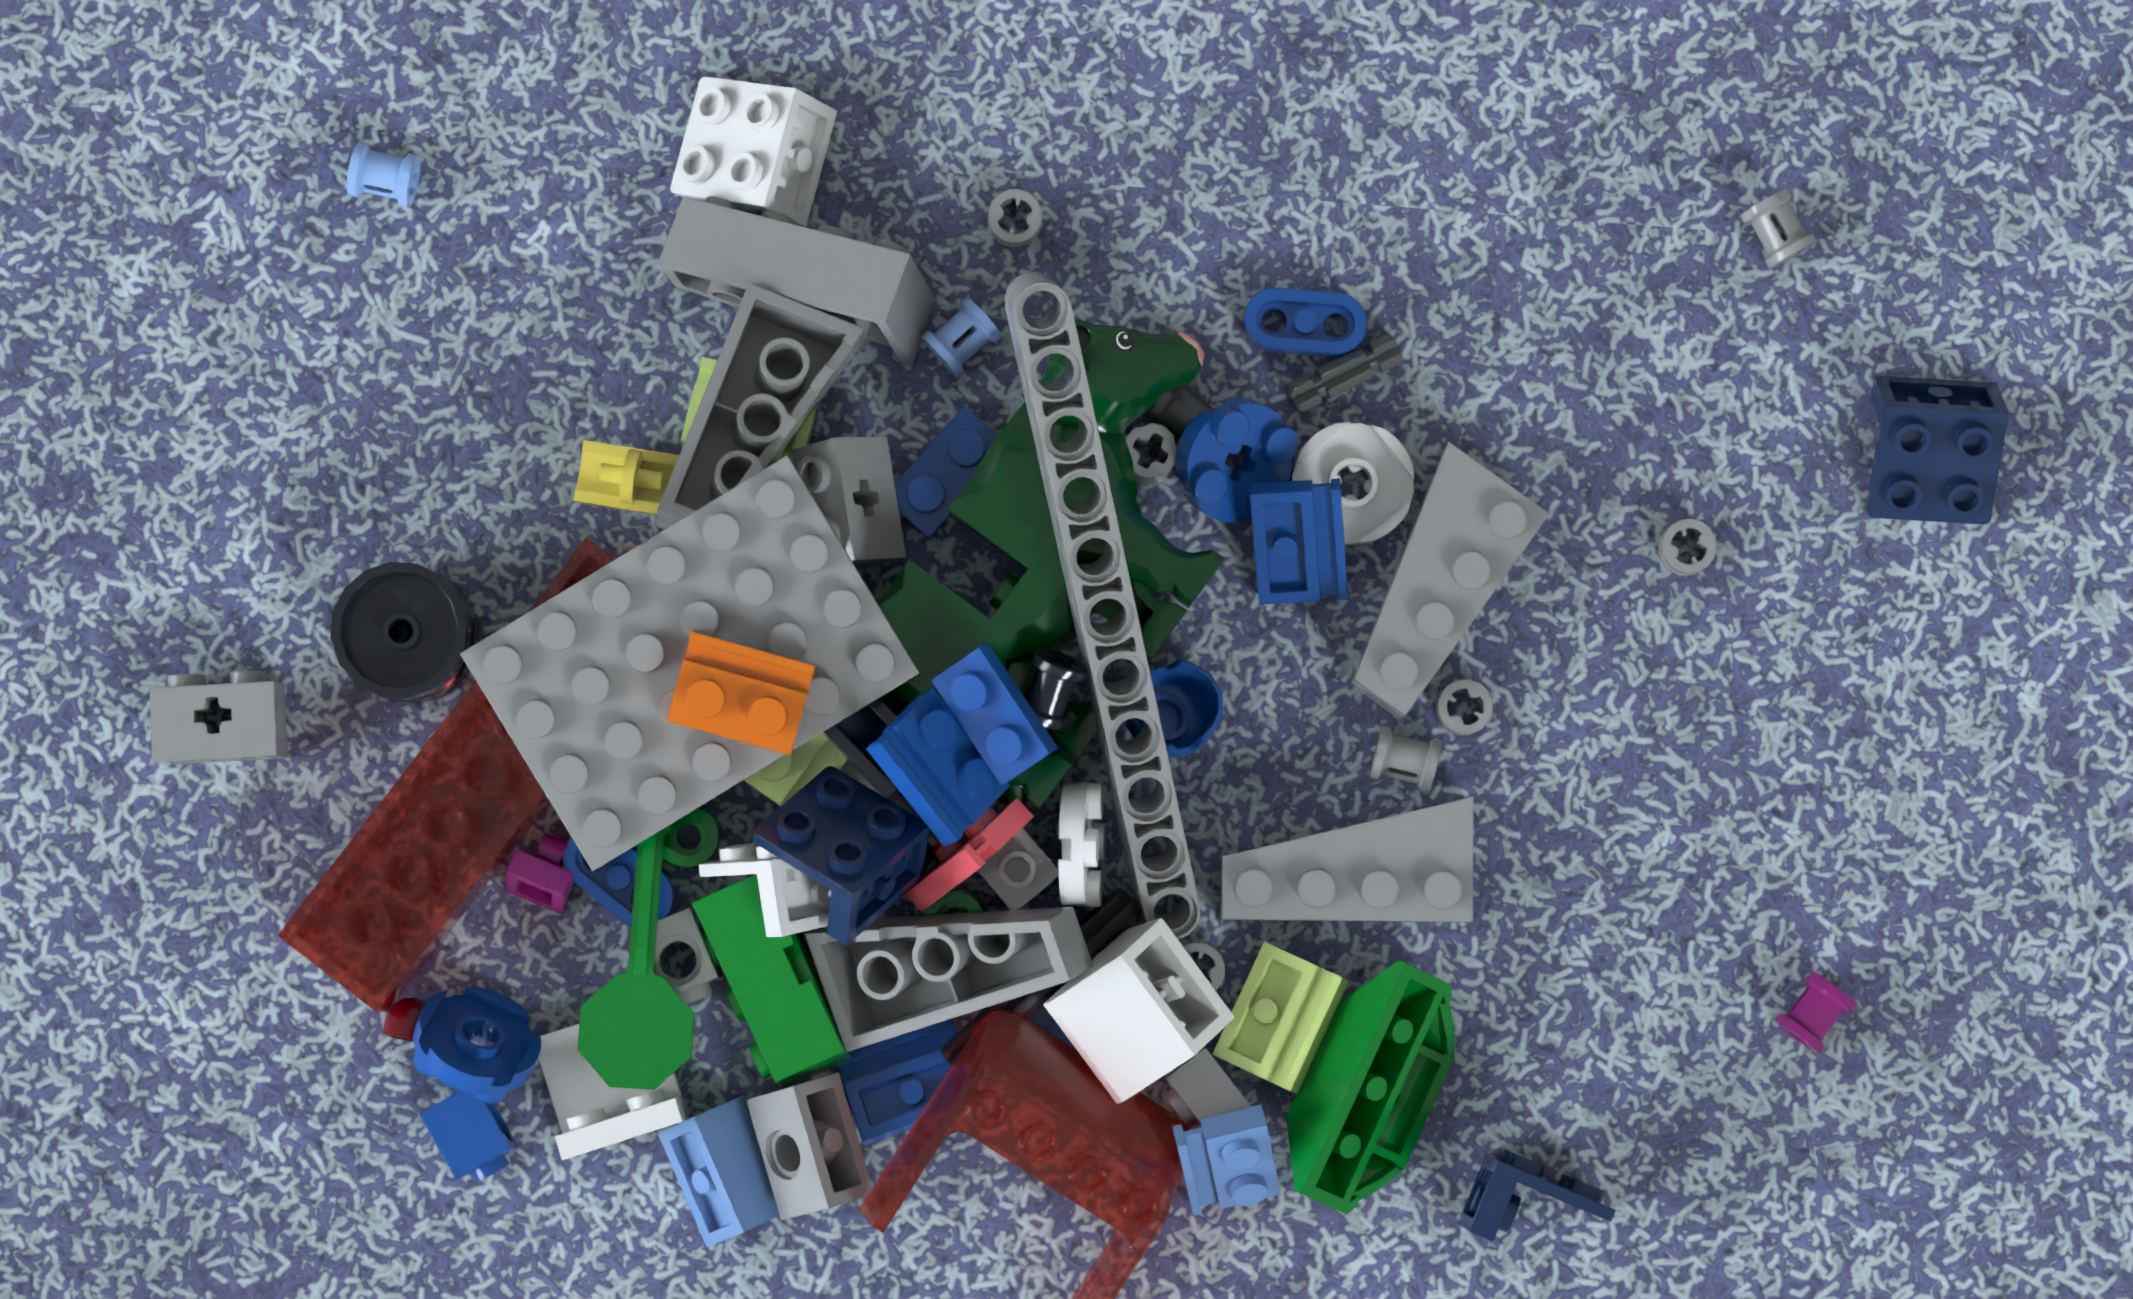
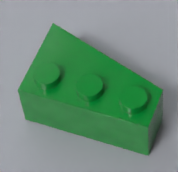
[692,874,853,1088]

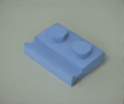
[1172,1104,1281,1216]

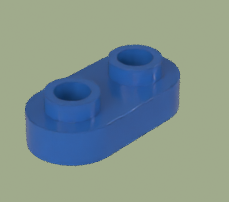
[1243,288,1367,357]
[563,837,675,926]

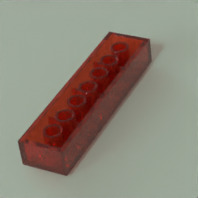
[277,537,615,1012]

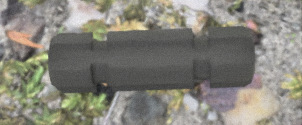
[1286,334,1403,412]

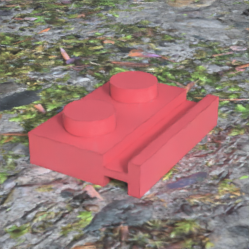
[905,798,1034,912]

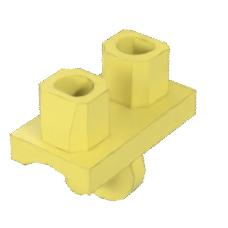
[573,440,679,516]

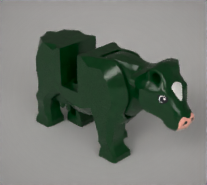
[878,319,1225,809]

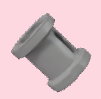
[1739,189,1818,269]
[1126,423,1177,486]
[1369,726,1442,794]

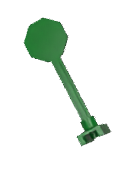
[577,828,695,1090]

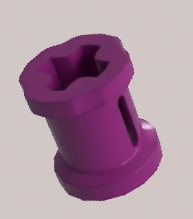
[1774,971,1857,1054]

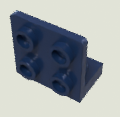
[1867,375,2009,525]
[753,766,929,946]
[1457,1149,1616,1241]

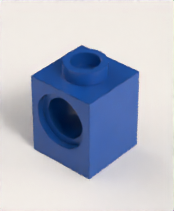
[419,1091,518,1183]

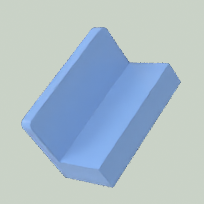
[658,1095,780,1247]

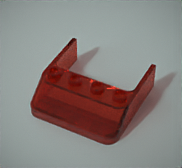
[858,1010,1188,1299]

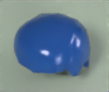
[1125,660,1223,758]

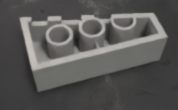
[658,196,936,367]
[655,283,865,530]
[1350,441,1550,720]
[1219,797,1474,923]
[805,907,1094,1052]

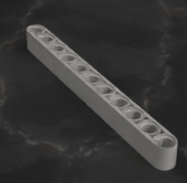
[1005,272,1200,940]

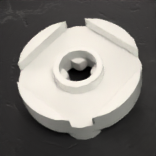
[1291,422,1414,546]
[1058,782,1106,907]

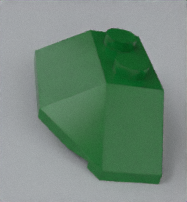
[1286,960,1455,1214]

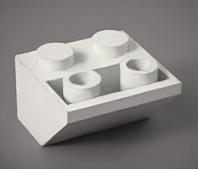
[1043,918,1235,1104]

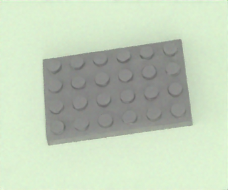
[460,456,920,871]

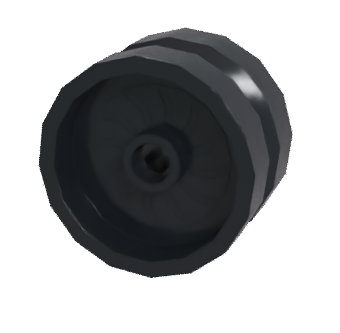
[330,562,480,704]

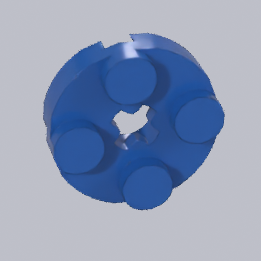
[1175,397,1298,523]
[413,987,541,1103]

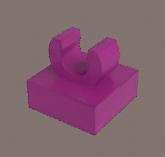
[506,833,574,915]

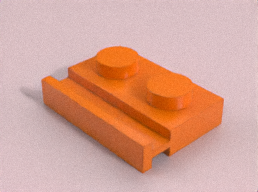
[666,631,816,755]

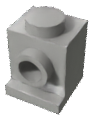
[1163,1047,1252,1125]

